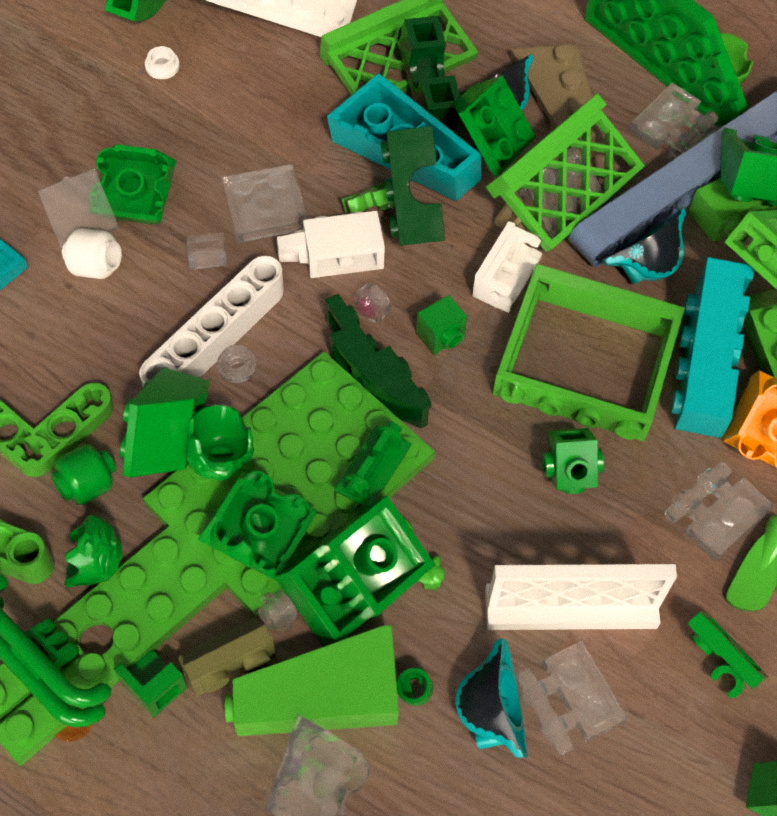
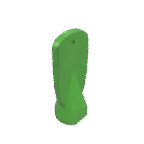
[725,515,777,612]

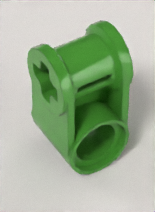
[0,519,55,584]

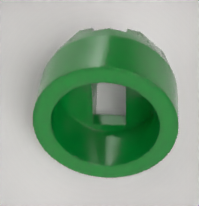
[396,668,434,706]

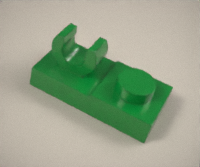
[687,611,769,699]

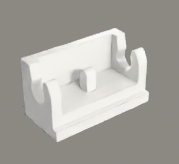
[472,221,542,313]

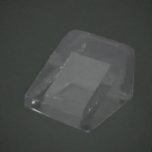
[186,232,227,270]

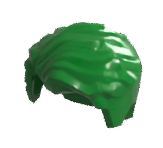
[187,404,254,480]
[64,514,123,588]

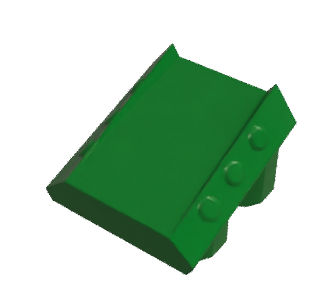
[88,144,177,224]
[198,471,318,580]

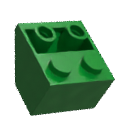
[453,75,536,177]
[120,367,209,478]

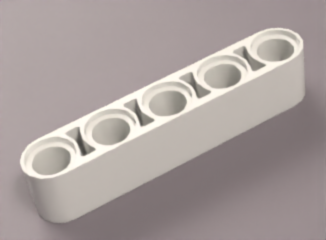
[139,256,284,386]

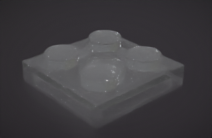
[222,164,308,243]

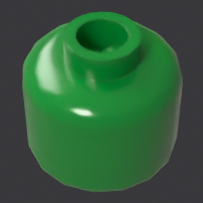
[50,444,117,505]

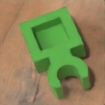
[341,182,395,214]

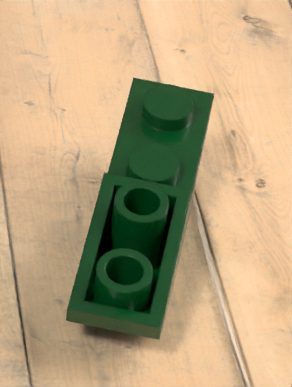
[325,293,431,429]

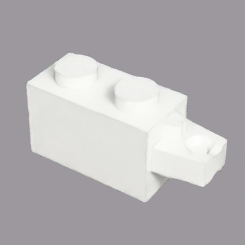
[277,211,385,278]

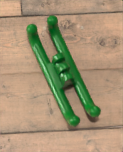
[0,574,111,728]

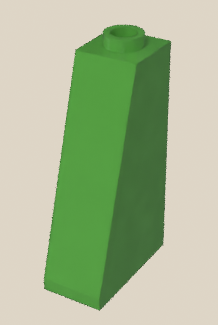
[225,625,399,736]

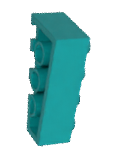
[327,73,482,201]
[671,257,754,438]

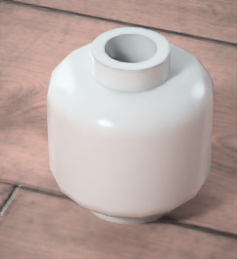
[62,228,122,279]

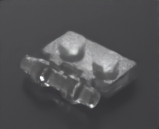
[629,83,718,161]
[664,462,774,561]
[516,641,627,756]

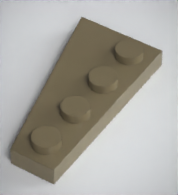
[510,43,605,160]

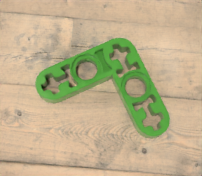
[0,383,114,477]

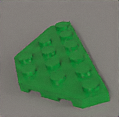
[584,0,749,129]

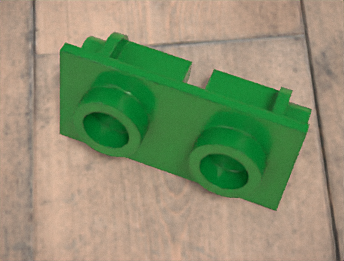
[334,421,412,508]

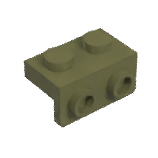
[178,619,276,697]

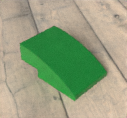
[274,495,435,647]

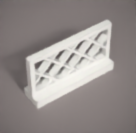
[485,564,677,630]

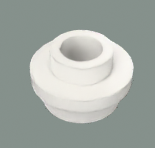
[145,46,180,79]

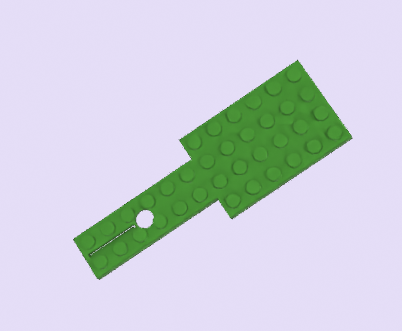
[0,351,435,767]

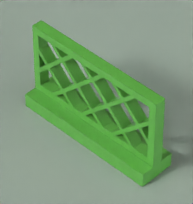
[319,0,478,95]
[486,93,645,253]

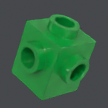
[542,428,604,494]

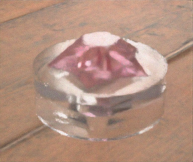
[354,283,391,323]

